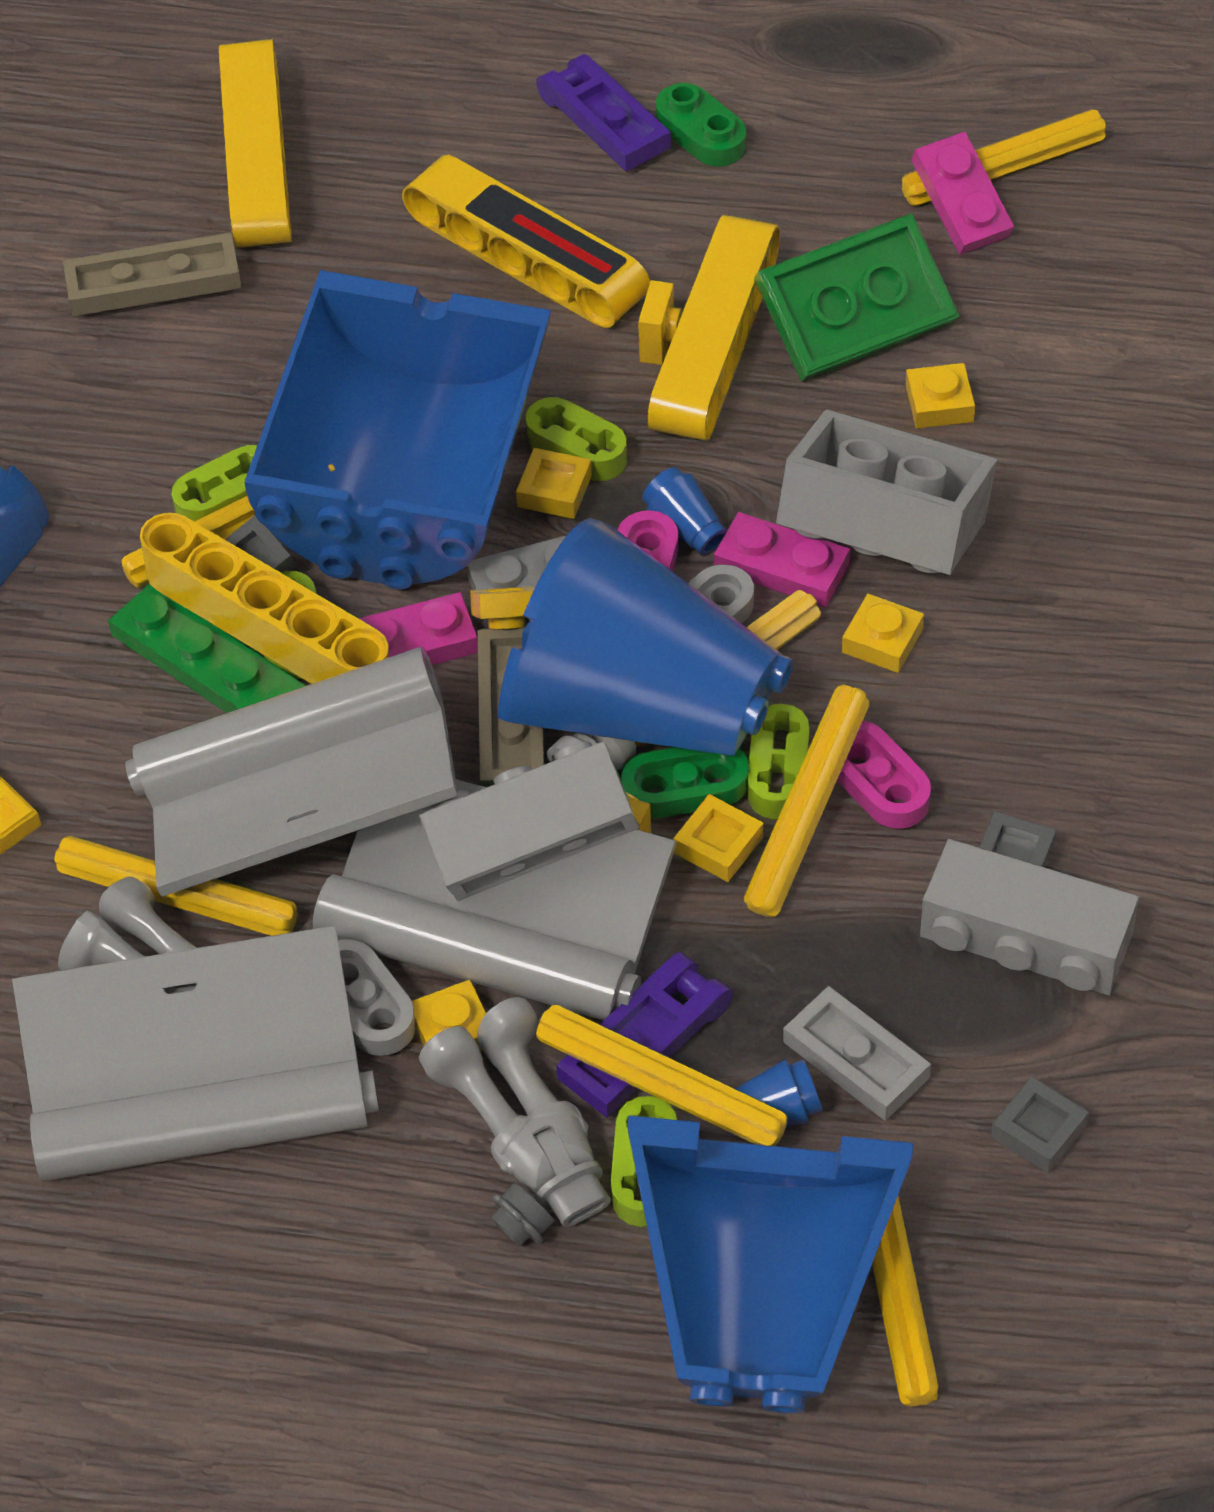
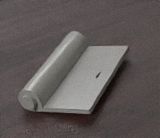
[125,646,458,897]
[313,779,677,1021]
[12,925,379,1182]

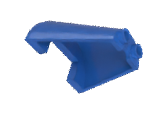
[497,518,794,756]
[628,1116,913,1414]

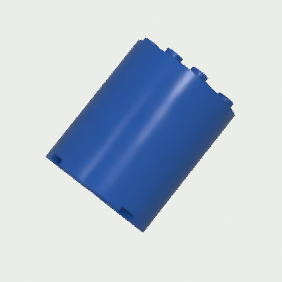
[244,270,551,589]

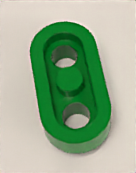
[656,82,746,167]
[622,747,749,818]

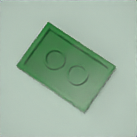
[754,213,960,382]

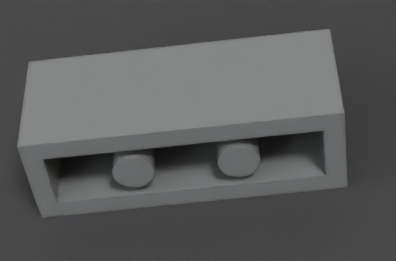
[419,741,640,901]
[920,839,1139,996]

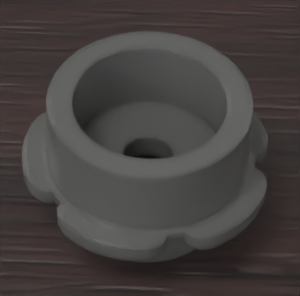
[490,1182,554,1247]

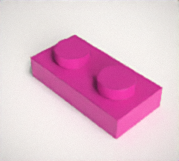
[911,131,1014,255]
[714,512,850,607]
[358,592,478,665]

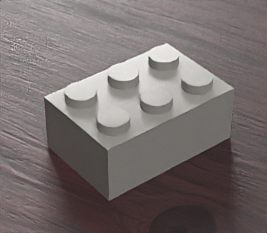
[776,409,998,575]

